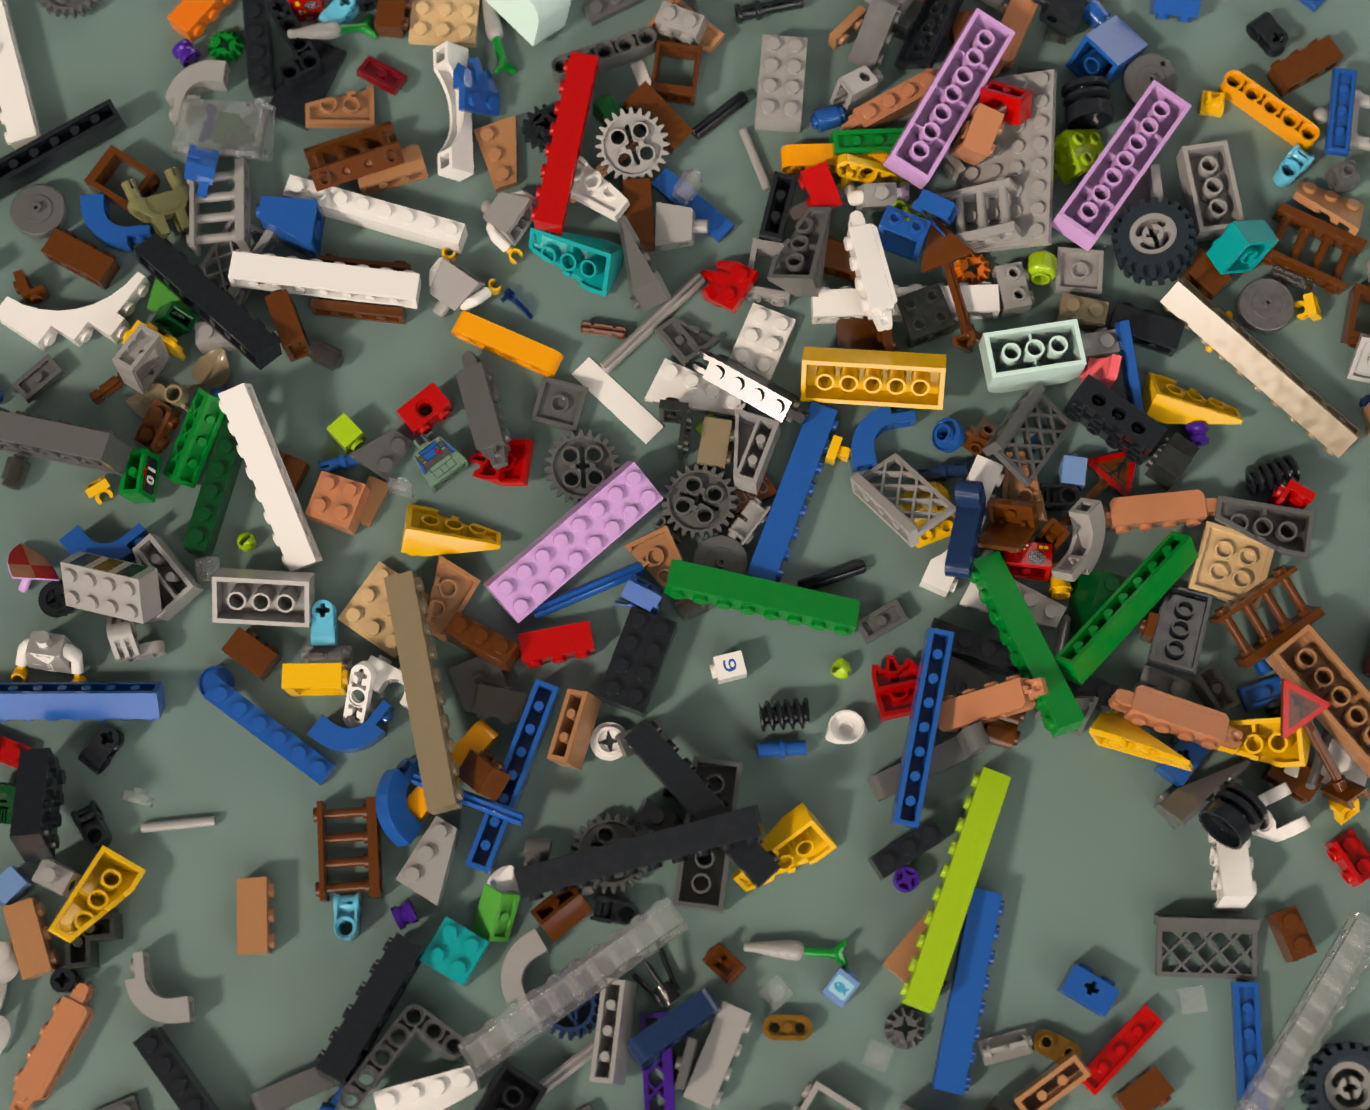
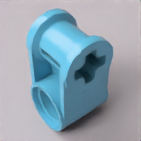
[318,0,359,36]
[1273,143,1316,188]
[310,599,338,647]
[333,892,362,941]

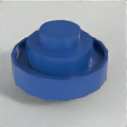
[932,417,965,453]
[198,666,235,696]

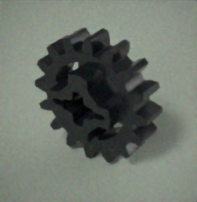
[522,104,557,153]

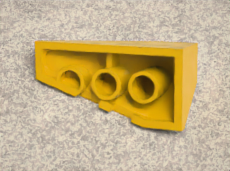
[1142,371,1243,424]
[401,503,501,557]
[1089,711,1194,772]
[1216,717,1311,767]
[732,802,837,892]
[48,846,146,943]

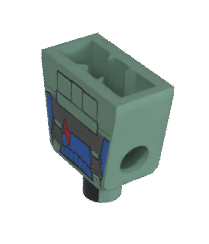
[413,433,469,493]

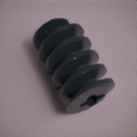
[1245,454,1300,495]
[759,697,810,732]

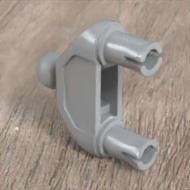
[1312,89,1370,152]

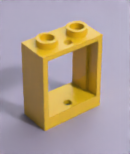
[282,663,350,696]

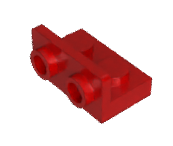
[1267,479,1317,509]
[1324,829,1370,887]

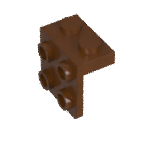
[836,319,896,352]
[978,497,1039,553]

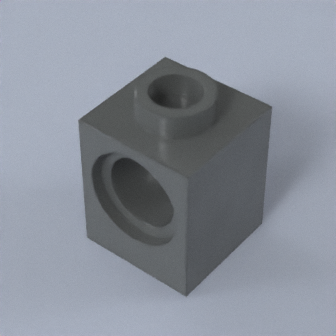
[1324,159,1361,194]

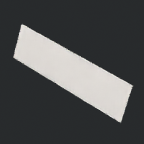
[571,357,664,444]

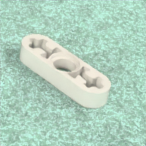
[343,661,376,728]

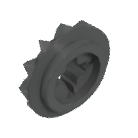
[884,1008,925,1049]

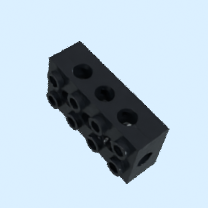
[1063,374,1167,465]

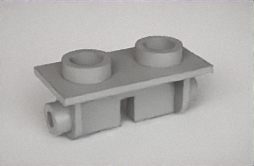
[727,498,771,545]
[301,646,353,670]
[977,1028,1033,1066]

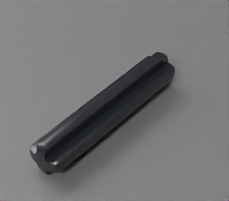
[692,91,748,140]
[797,560,866,590]

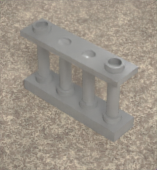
[186,158,251,256]
[925,177,1022,249]

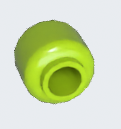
[1027,250,1057,285]

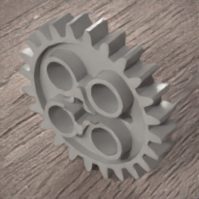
[595,107,670,180]

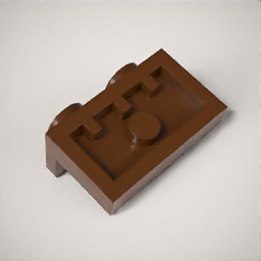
[134,398,182,453]

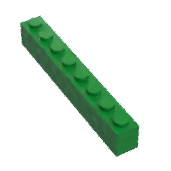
[1054,531,1198,685]
[970,551,1085,738]
[664,559,860,636]

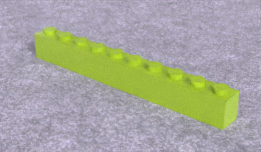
[899,767,1011,1013]

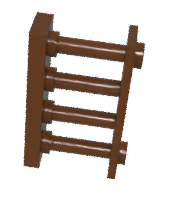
[303,121,405,192]
[1260,202,1367,295]
[310,253,412,324]
[1209,565,1325,668]
[313,797,383,902]

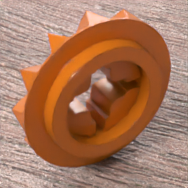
[954,252,991,285]

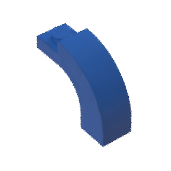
[80,194,155,252]
[849,406,917,473]
[59,523,149,562]
[307,700,394,753]
[375,757,424,847]

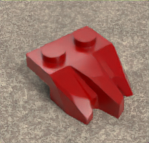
[701,260,759,314]
[468,439,534,486]
[872,654,919,722]

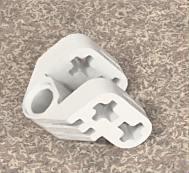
[1252,782,1311,843]

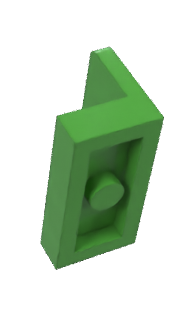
[472,884,520,942]

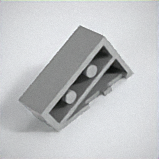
[132,533,204,621]
[396,815,460,908]

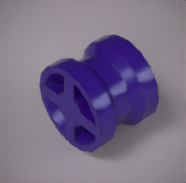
[172,39,201,68]
[1184,422,1209,447]
[893,867,919,893]
[390,899,419,930]

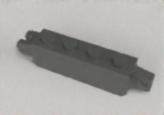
[456,351,512,470]

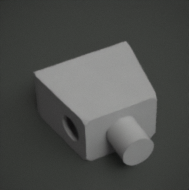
[830,66,884,117]
[655,202,709,251]
[31,859,83,898]

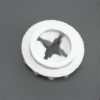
[590,722,626,761]

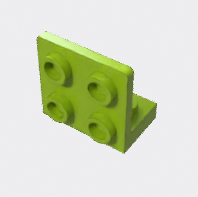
[1054,129,1105,184]

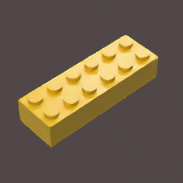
[800,346,946,410]

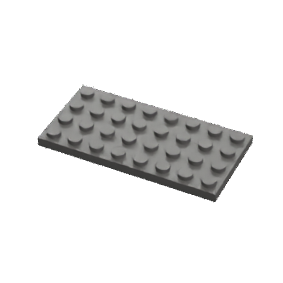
[962,69,1057,253]

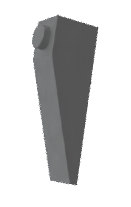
[767,207,832,297]
[618,215,672,312]
[1214,495,1315,559]
[1154,760,1251,830]

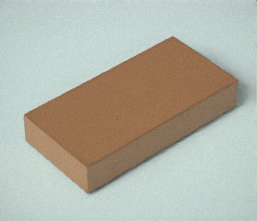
[359,475,392,528]

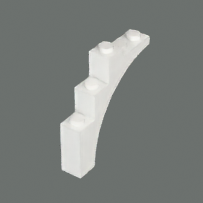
[0,272,151,351]

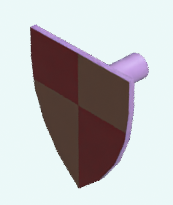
[7,543,59,592]

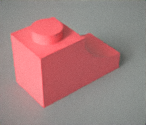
[1078,354,1122,388]

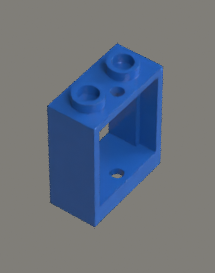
[878,205,931,263]

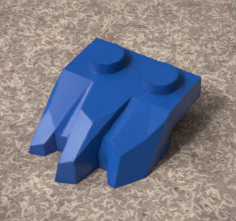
[453,57,500,117]

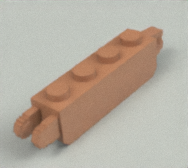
[989,0,1039,79]
[841,67,940,130]
[1103,489,1217,534]
[937,675,1048,733]
[1107,685,1243,750]
[10,983,94,1110]

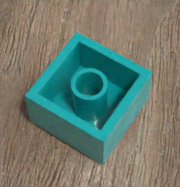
[1206,220,1279,275]
[420,916,492,987]

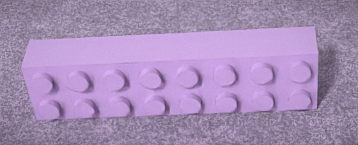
[883,8,1016,189]
[1052,80,1192,252]
[483,461,664,623]

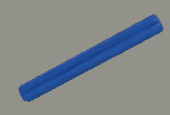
[533,562,645,619]
[411,771,525,826]

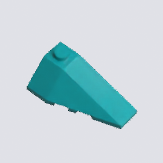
[528,226,623,297]

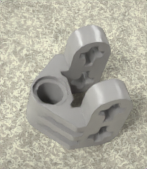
[106,616,167,663]

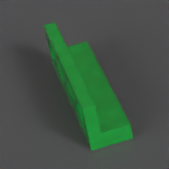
[828,128,904,156]
[163,387,225,488]

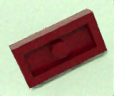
[357,55,407,96]

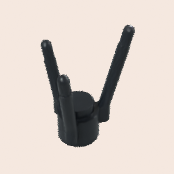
[632,942,681,1007]

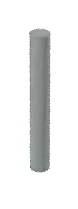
[739,128,771,192]
[140,816,216,833]

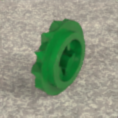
[207,28,244,63]

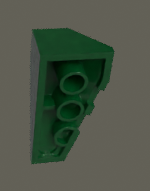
[1068,569,1127,673]

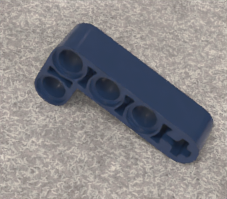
[945,480,986,579]
[627,987,723,1071]

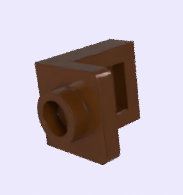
[13,269,50,305]
[1138,612,1160,644]
[702,942,746,986]

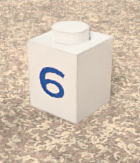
[709,650,747,684]

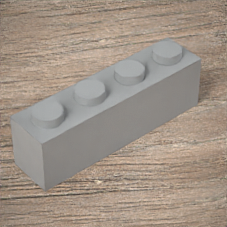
[589,978,637,1086]
[683,1001,753,1109]

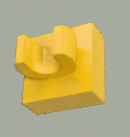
[1199,90,1225,118]
[1294,292,1323,322]
[825,435,851,465]
[84,474,113,505]
[1328,798,1360,826]

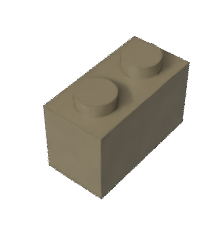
[1055,293,1109,332]
[697,416,735,471]

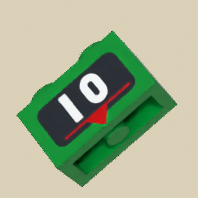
[119,448,162,504]

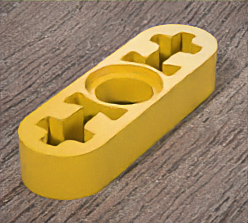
[835,154,898,184]

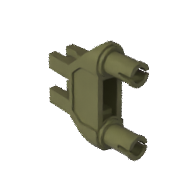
[121,167,189,239]

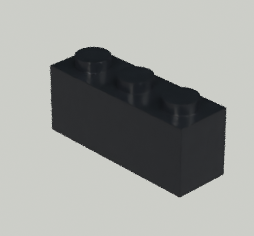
[759,171,797,243]
[1107,302,1185,357]
[868,817,946,881]

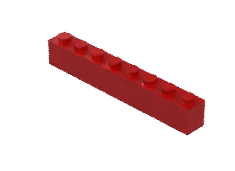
[531,51,599,234]

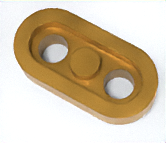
[762,1014,813,1041]
[1032,1029,1082,1062]

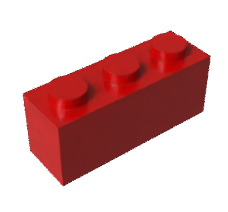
[518,620,595,669]

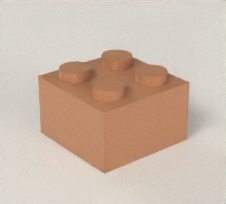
[950,103,1005,166]
[305,471,371,536]

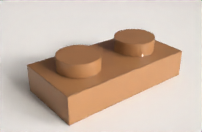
[828,5,867,50]

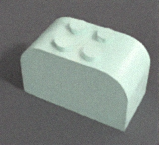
[485,0,571,46]
[979,319,1087,393]

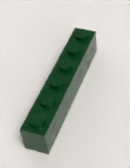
[182,414,243,558]

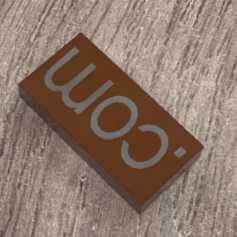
[731,472,777,516]

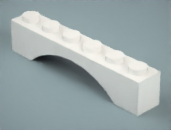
[433,41,474,182]
[919,454,1005,597]

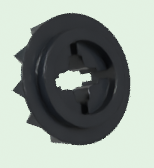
[38,580,75,618]

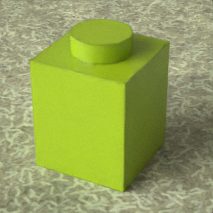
[326,413,366,453]

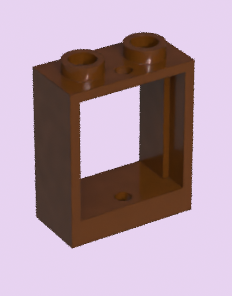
[651,40,702,106]
[84,145,161,217]
[1340,283,1370,348]
[264,289,313,362]

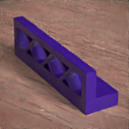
[640,1012,675,1110]

